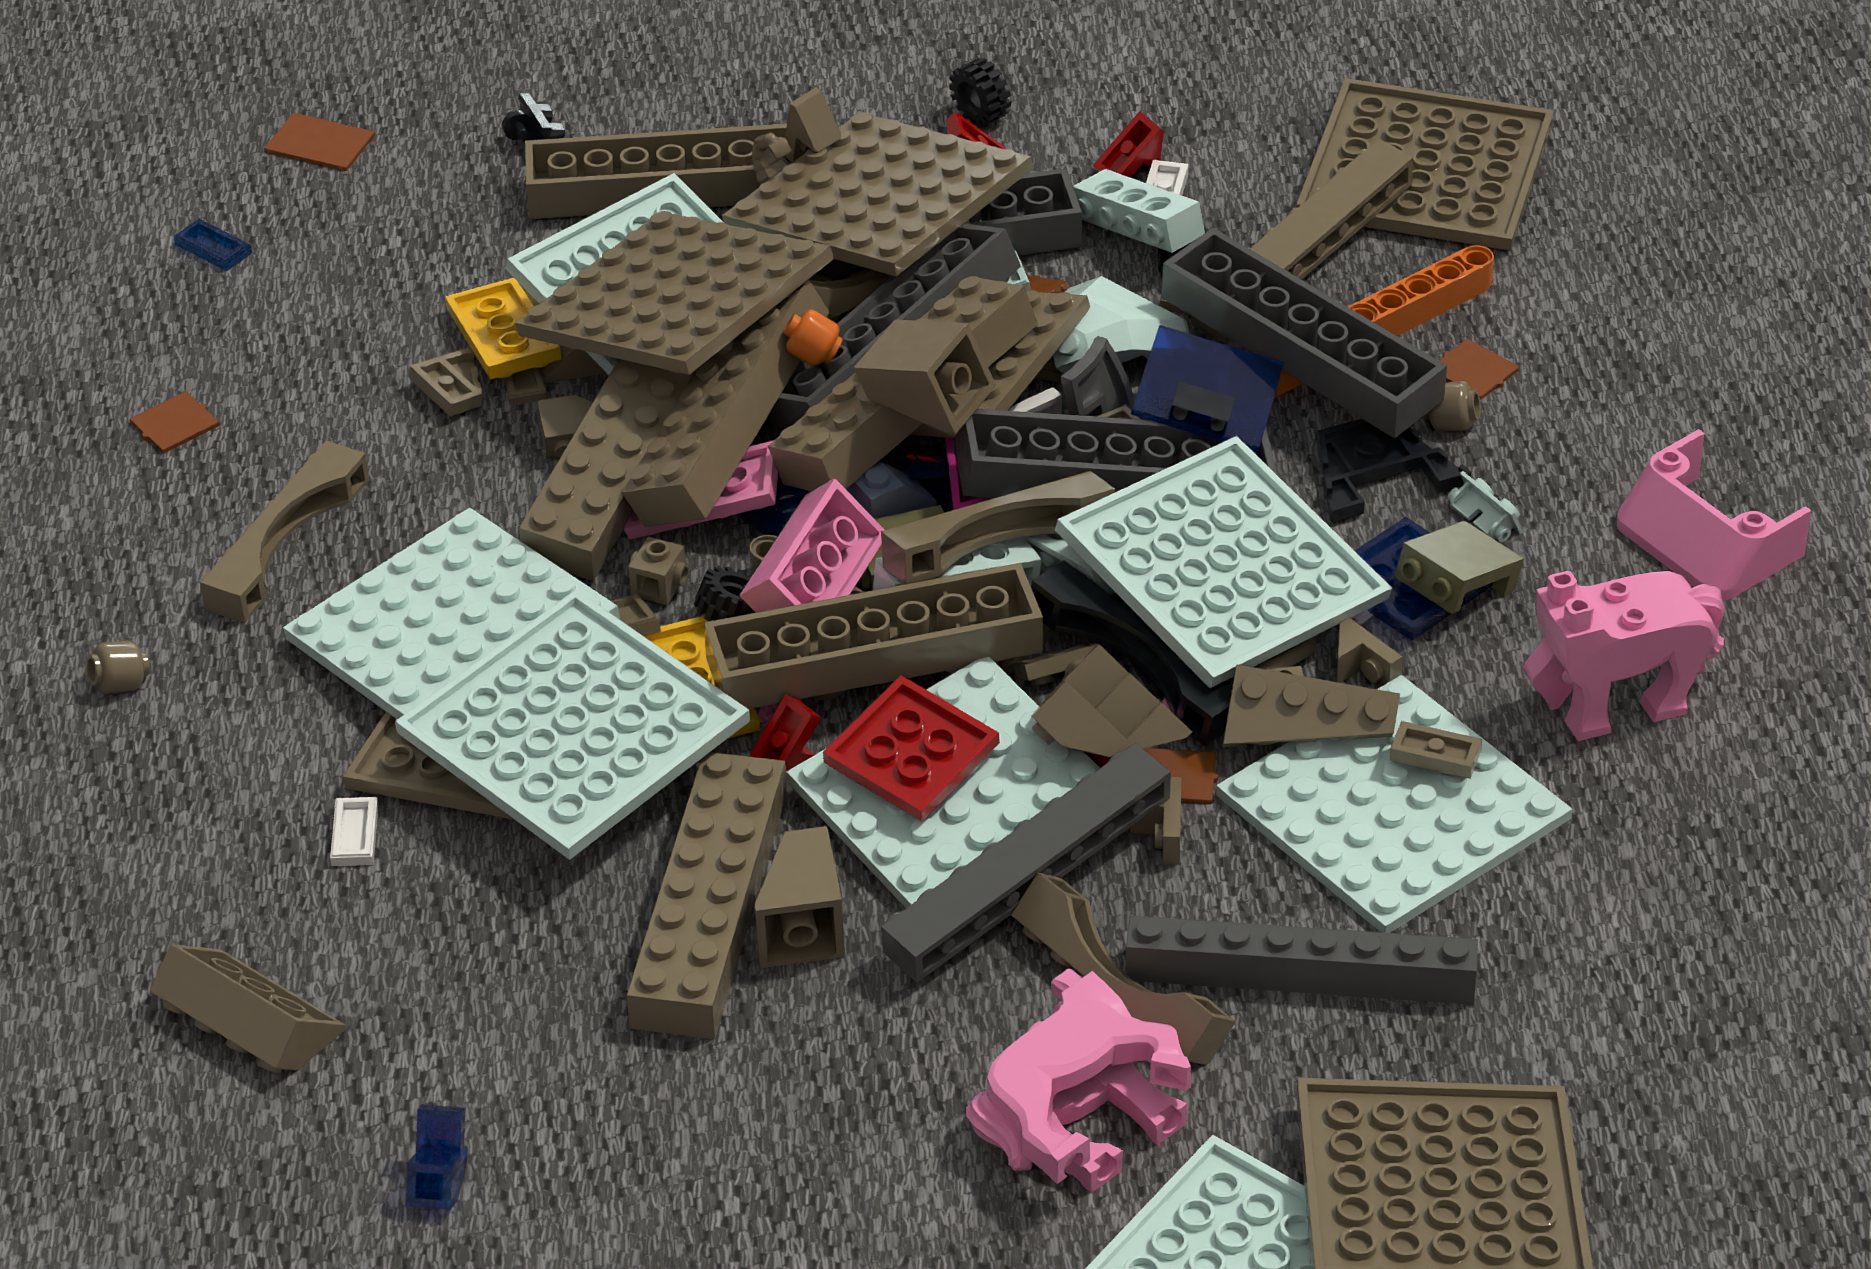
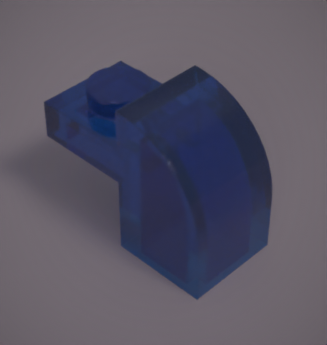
[406,1104,468,1210]

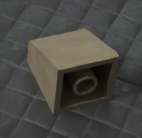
[853,320,996,435]
[755,826,845,968]

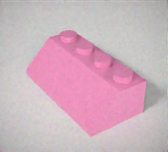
[739,478,884,613]

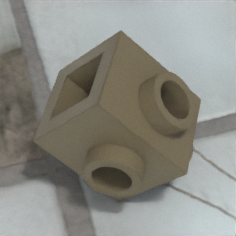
[628,537,690,605]

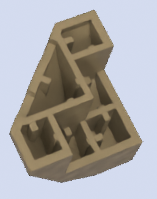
[1031,644,1192,757]

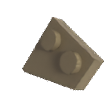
[409,347,483,416]

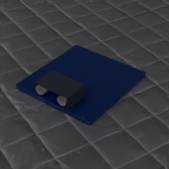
[1131,325,1284,453]

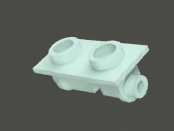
[1448,471,1523,543]

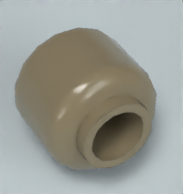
[1423,381,1481,432]
[86,640,150,695]

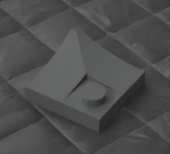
[1061,336,1137,417]

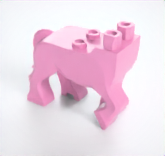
[1523,571,1725,741]
[966,969,1191,1193]

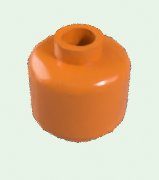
[783,309,843,367]

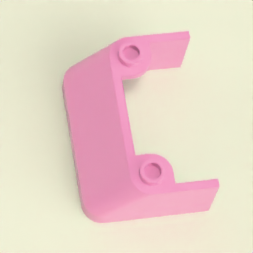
[1616,429,1811,601]

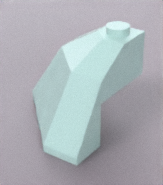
[1053,276,1194,374]

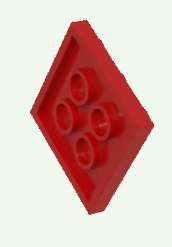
[823,675,1000,822]

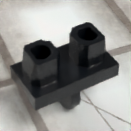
[502,93,565,143]

